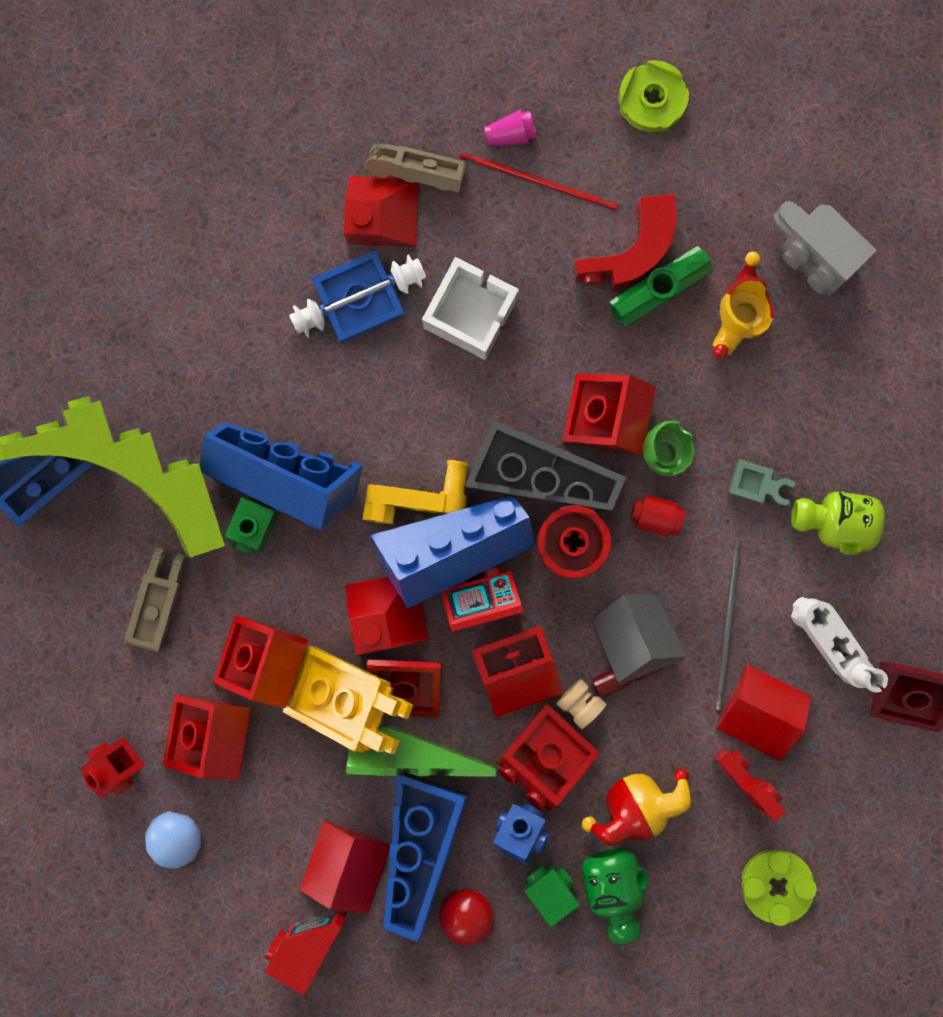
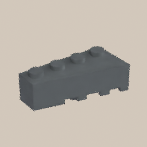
[464,420,626,512]

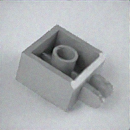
[772,200,877,297]

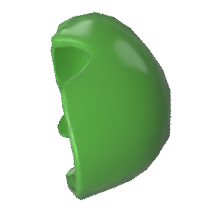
[642,420,695,477]

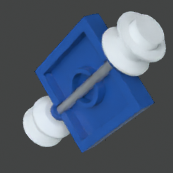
[289,250,426,344]

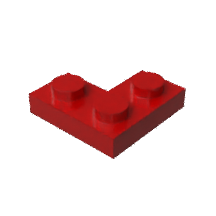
[713,748,786,822]

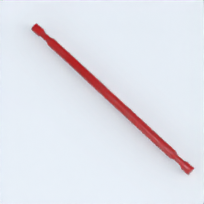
[460,151,618,210]

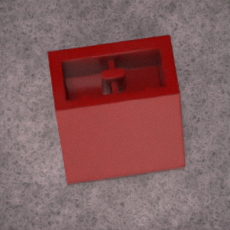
[472,626,563,717]

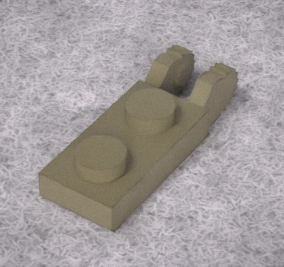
[365,142,467,193]
[124,548,187,652]

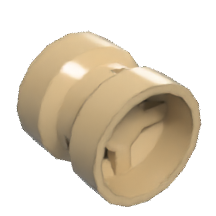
[556,678,607,729]

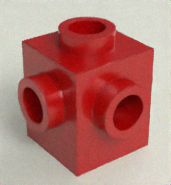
[80,737,145,799]

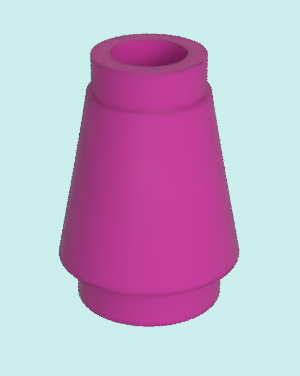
[484,109,537,147]

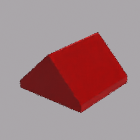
[367,659,442,718]
[716,664,812,761]
[300,820,391,914]

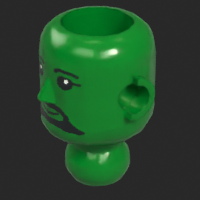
[581,848,648,944]

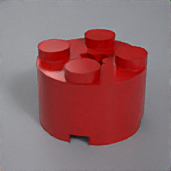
[536,505,611,579]

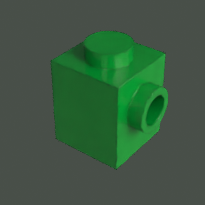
[224,497,279,555]
[523,863,580,927]

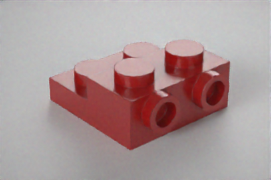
[495,704,600,811]

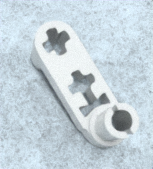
[791,597,888,693]

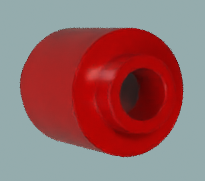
[630,494,686,537]

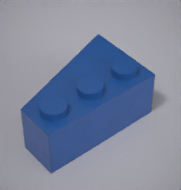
[0,456,95,527]

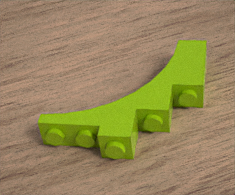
[0,396,225,557]

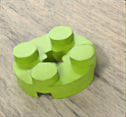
[618,60,689,133]
[741,849,817,926]

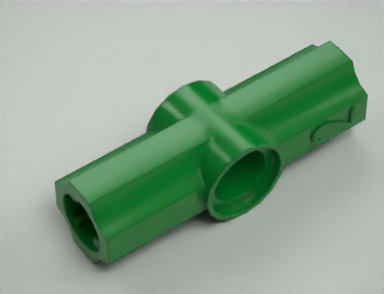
[608,246,714,329]

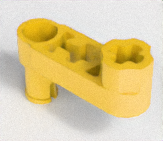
[362,460,469,525]

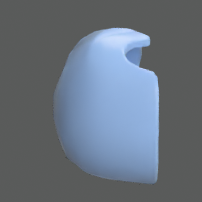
[145,811,201,869]

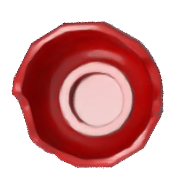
[438,888,495,946]

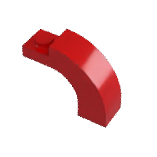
[573,194,677,292]

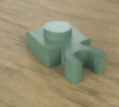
[727,459,796,506]

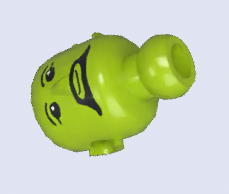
[791,491,885,555]

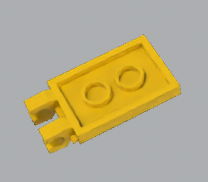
[282,645,413,754]

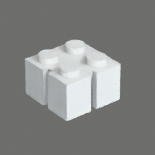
[422,257,519,360]

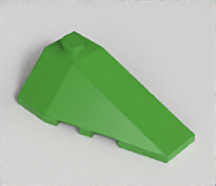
[346,719,496,777]

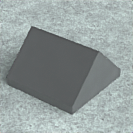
[592,594,686,684]

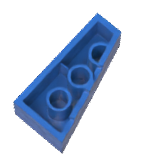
[199,422,363,530]
[370,495,535,608]
[383,771,471,942]

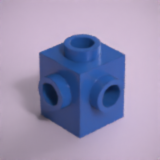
[493,804,550,867]

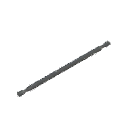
[715,540,742,711]

